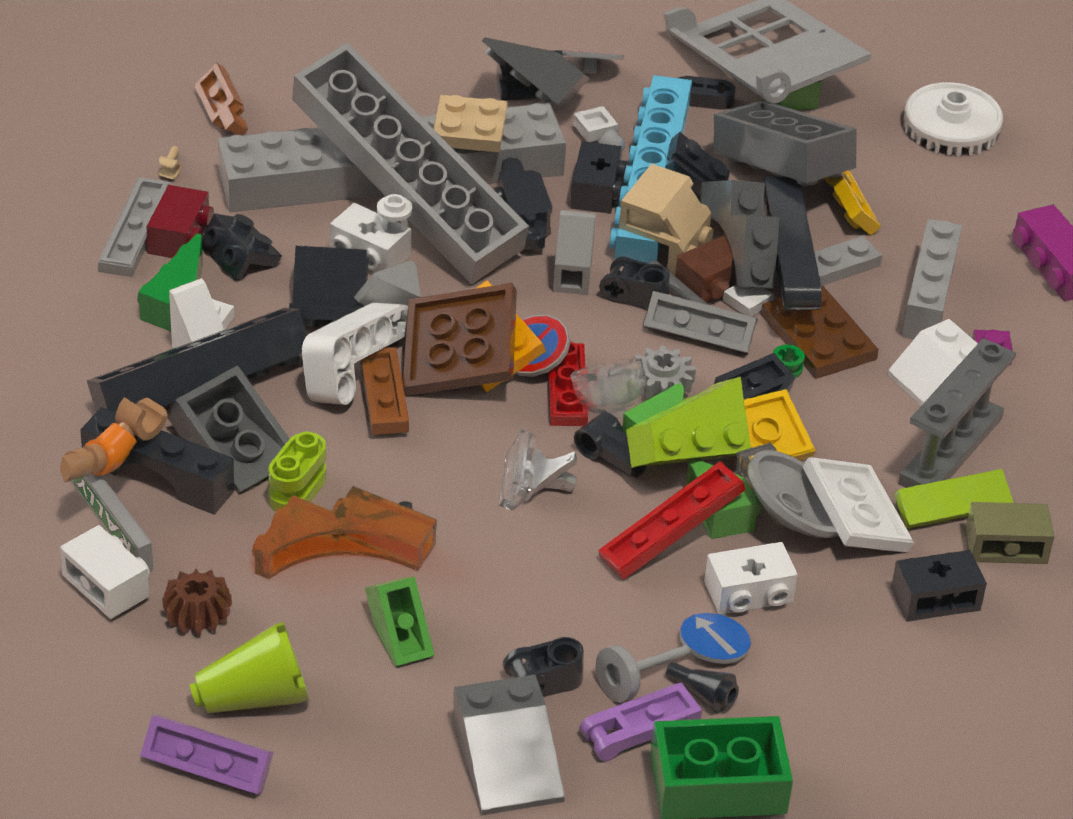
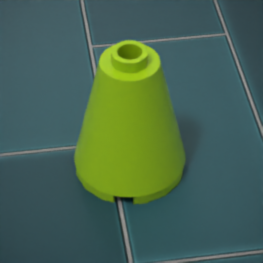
[189,622,310,713]

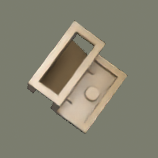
[619,163,713,276]

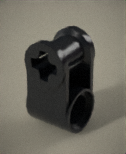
[599,256,670,311]
[502,637,584,697]

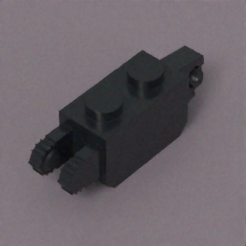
[493,157,553,250]

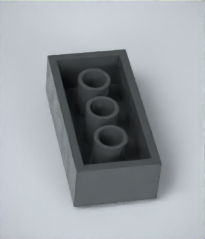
[714,100,857,185]

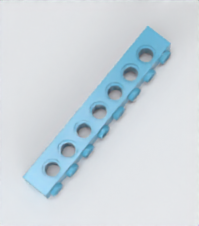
[609,75,692,263]

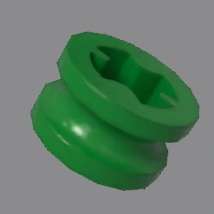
[773,344,805,378]

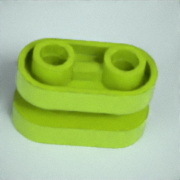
[269,431,326,515]

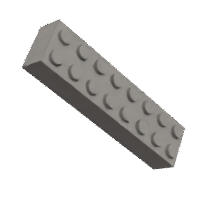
[292,42,529,285]

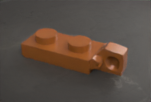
[194,63,248,135]

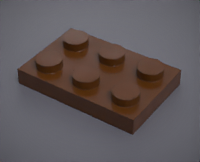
[761,286,879,379]

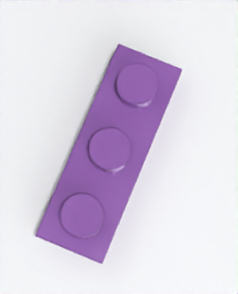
[140,715,274,794]

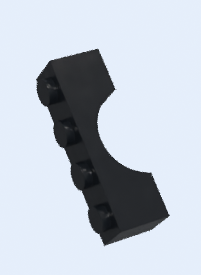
[80,407,234,515]

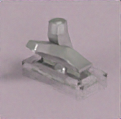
[499,429,578,511]

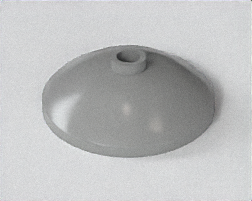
[748,450,839,538]

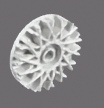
[903,82,1003,157]

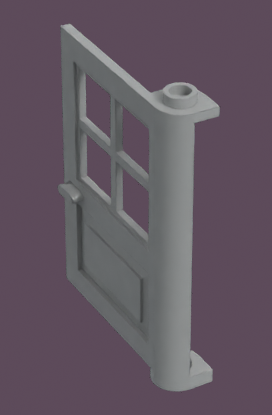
[664,0,872,104]

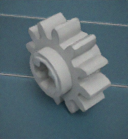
[630,346,696,398]

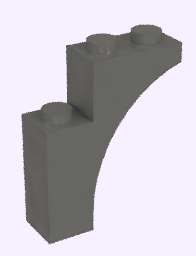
[700,180,779,288]

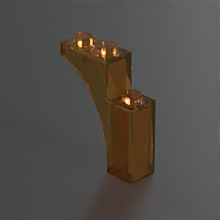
[252,486,437,579]

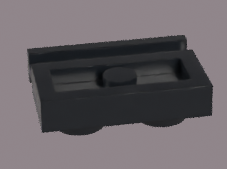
[665,132,730,196]

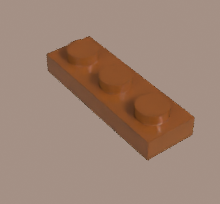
[360,347,409,435]

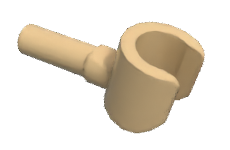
[158,146,181,180]

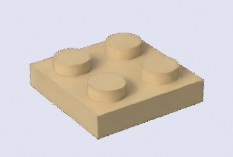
[434,95,508,153]

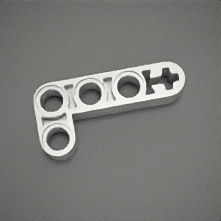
[302,303,408,405]

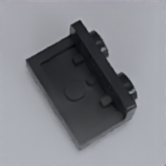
[202,213,282,280]

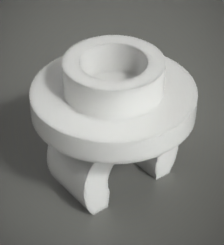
[377,194,412,230]

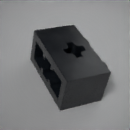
[570,141,627,214]
[891,550,987,622]

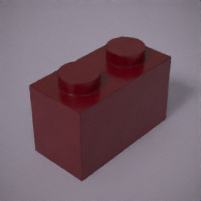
[146,185,214,258]

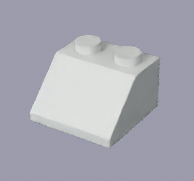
[887,319,978,406]

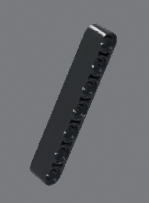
[764,176,822,312]

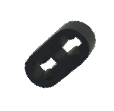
[679,76,736,110]

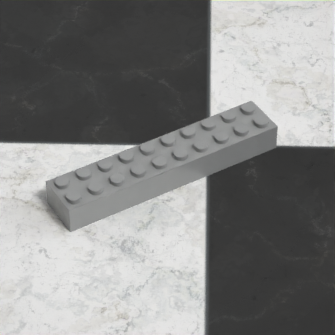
[218,103,566,212]

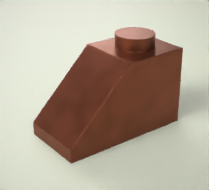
[675,235,734,303]

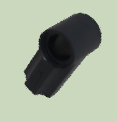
[573,412,647,478]

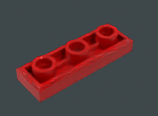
[548,342,588,426]

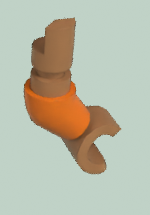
[60,397,168,482]

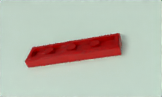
[598,461,746,580]

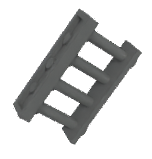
[898,338,1016,488]

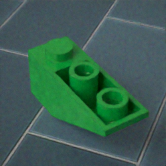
[137,233,203,332]

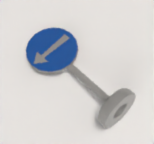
[596,613,751,703]

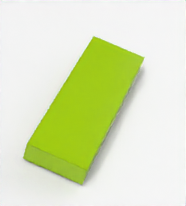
[894,469,1014,529]

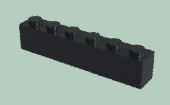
[86,307,307,412]

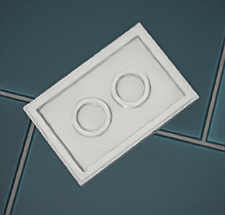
[803,457,914,553]

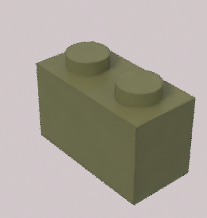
[965,502,1054,564]

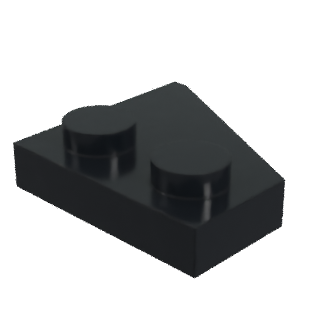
[714,353,795,400]

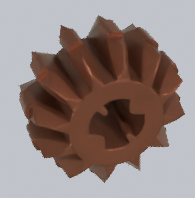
[162,567,232,636]

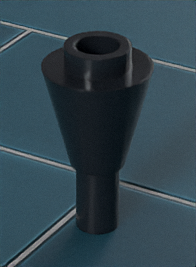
[666,662,739,712]

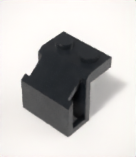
[289,245,369,326]

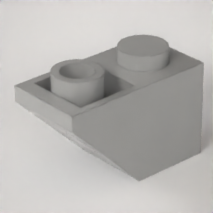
[553,210,596,295]

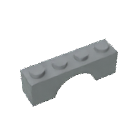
[902,219,962,339]

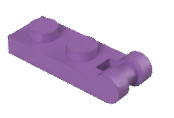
[579,682,702,762]

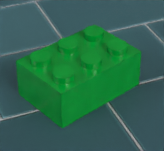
[650,716,793,819]

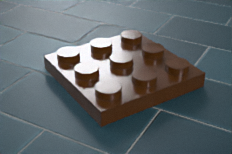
[403,282,517,396]

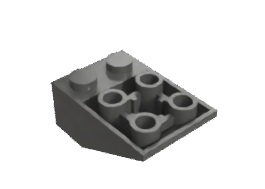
[482,37,589,109]

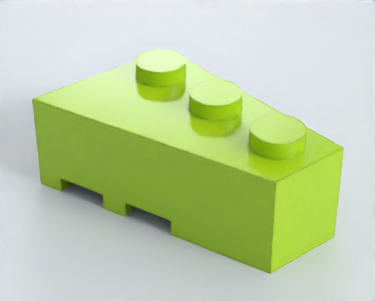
[626,377,751,467]

